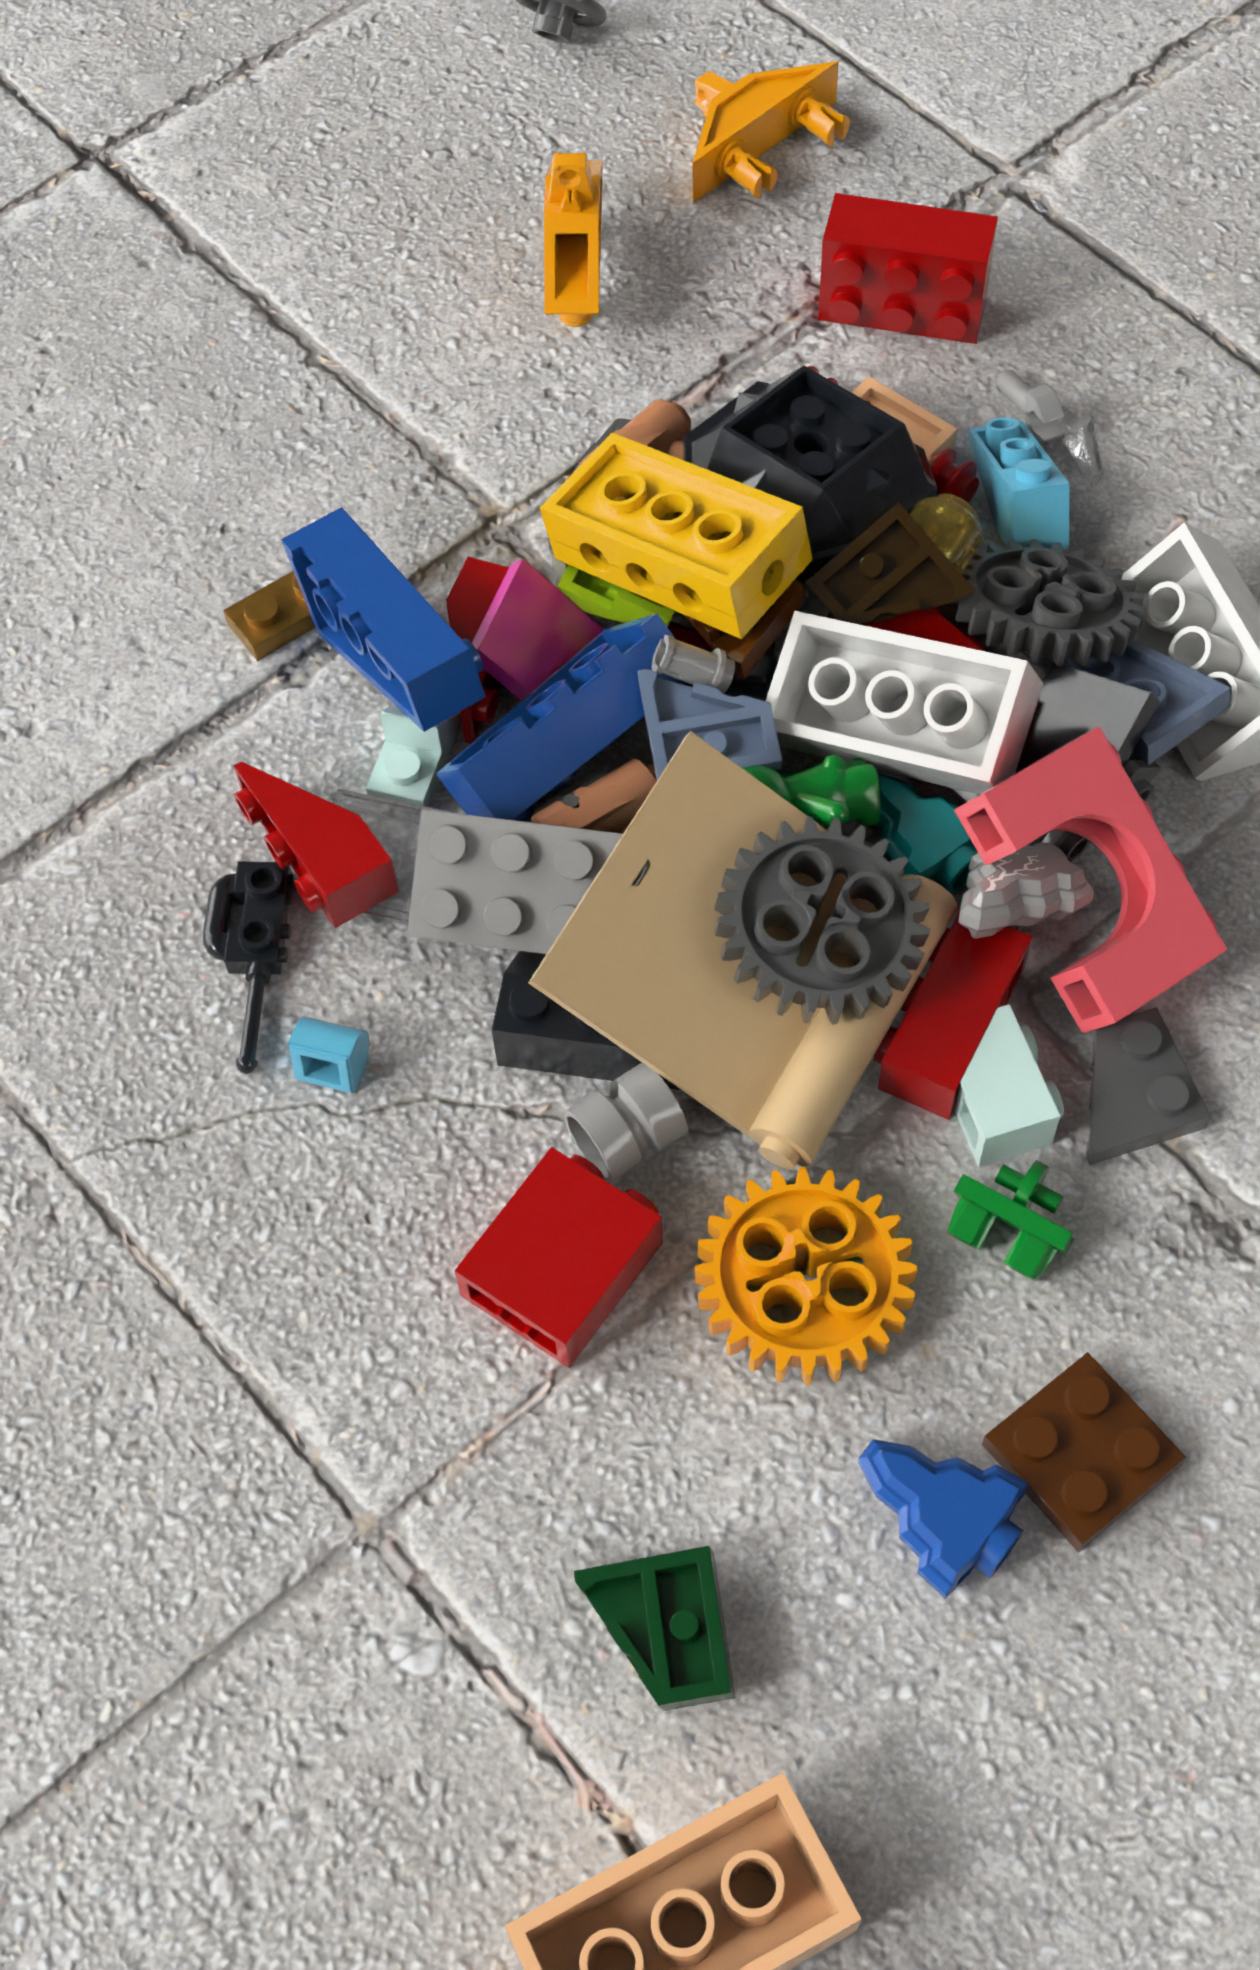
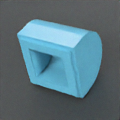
[288,1016,369,1093]

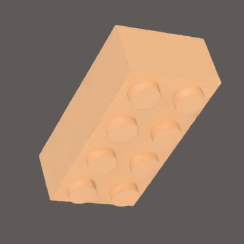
[504,1772,862,1970]

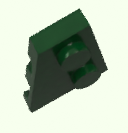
[574,1546,736,1711]

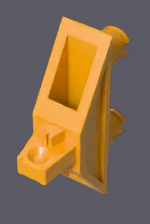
[692,61,850,203]
[544,152,603,327]

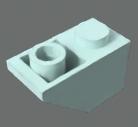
[954,1004,1064,1167]

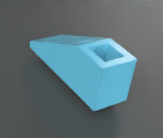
[968,417,1070,549]

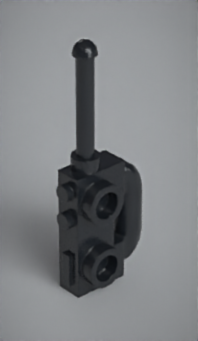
[203,861,294,1074]

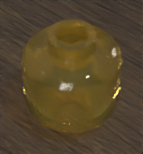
[910,493,983,574]

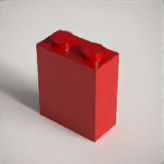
[454,1147,663,1369]

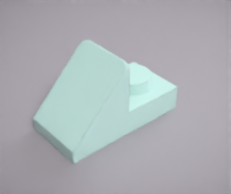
[366,705,462,814]

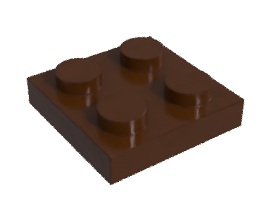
[982,1352,1186,1553]

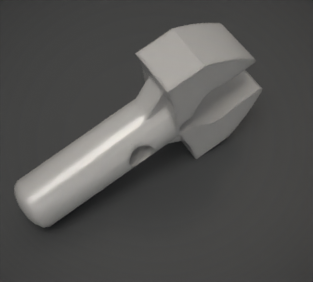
[996,370,1064,445]

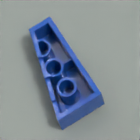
[281,507,486,732]
[436,613,687,822]

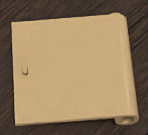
[528,731,958,1170]

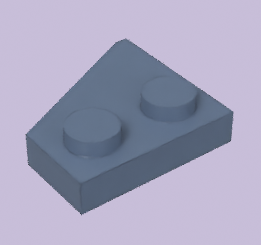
[637,669,782,780]

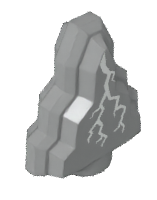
[958,842,1094,939]

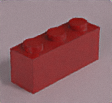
[873,910,1033,1120]

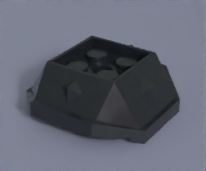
[683,365,937,580]

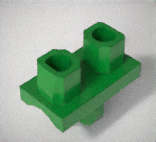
[947,1160,1075,1282]

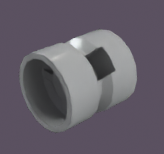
[563,1063,688,1183]

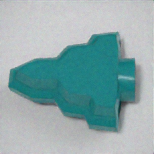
[875,772,978,894]

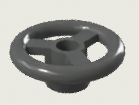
[516,0,607,43]

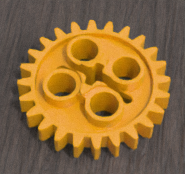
[695,1167,917,1385]

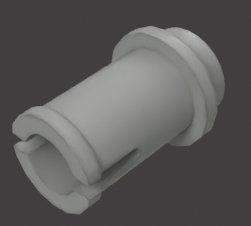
[652,634,735,694]

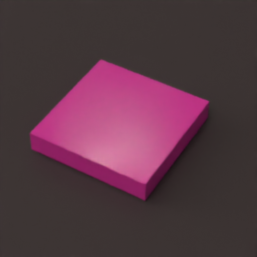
[472,559,604,700]

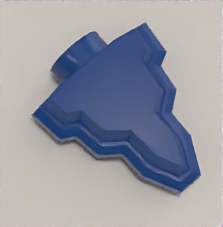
[858,1439,1029,1599]

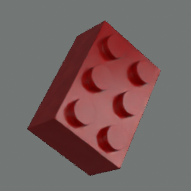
[818,193,998,344]

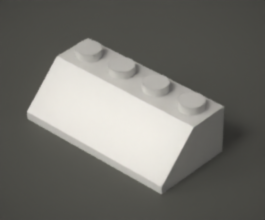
[1121,523,1260,781]

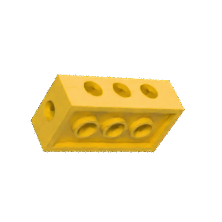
[540,432,813,639]

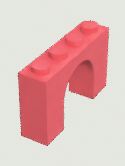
[954,726,1228,1033]

